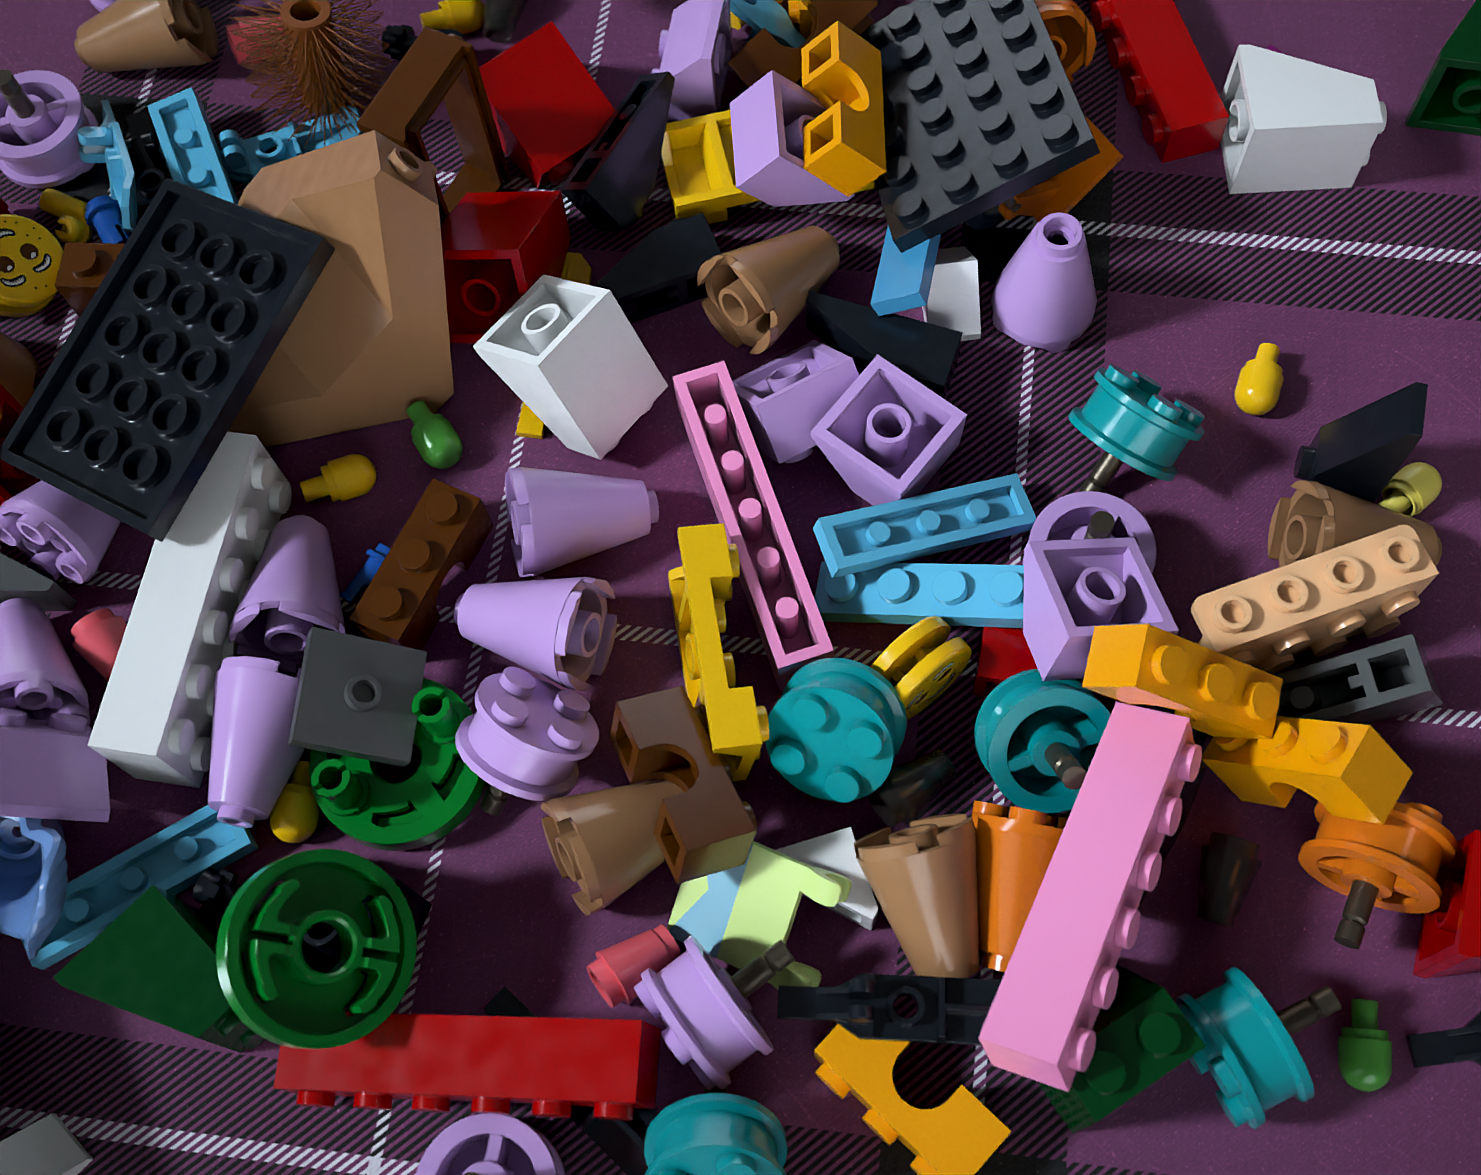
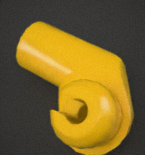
[39,188,93,243]

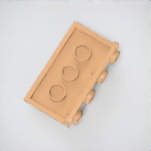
[1191,525,1439,674]

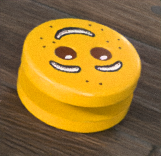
[0,214,63,317]
[870,616,972,720]

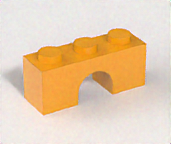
[801,20,886,197]
[1082,624,1283,739]
[1201,716,1413,824]
[814,1024,1011,1175]

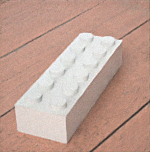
[87,432,292,788]

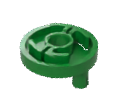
[309,678,485,851]
[216,849,417,1049]

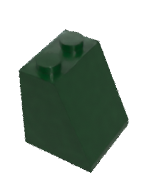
[1405,0,1481,136]
[54,885,266,1053]
[1037,964,1206,1134]

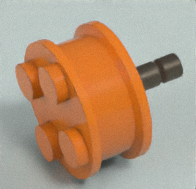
[1298,801,1458,949]

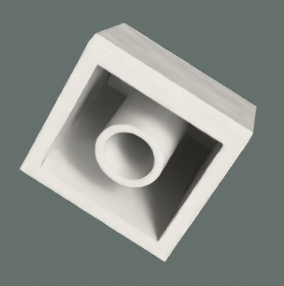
[1220,44,1387,194]
[473,274,668,460]

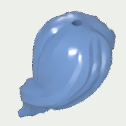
[0,816,68,960]

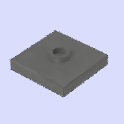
[288,627,427,767]

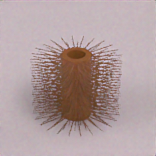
[229,0,392,147]

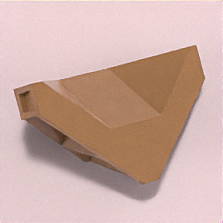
[228,130,454,448]

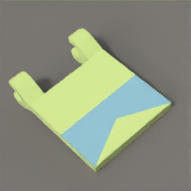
[667,841,852,989]

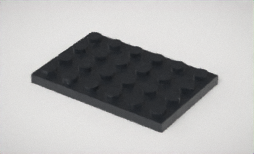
[859,0,1100,253]
[0,178,335,542]

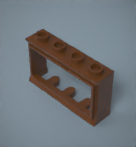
[357,26,511,225]

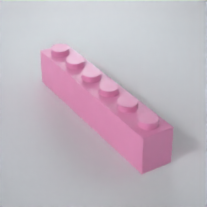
[673,361,834,691]
[978,702,1202,1092]

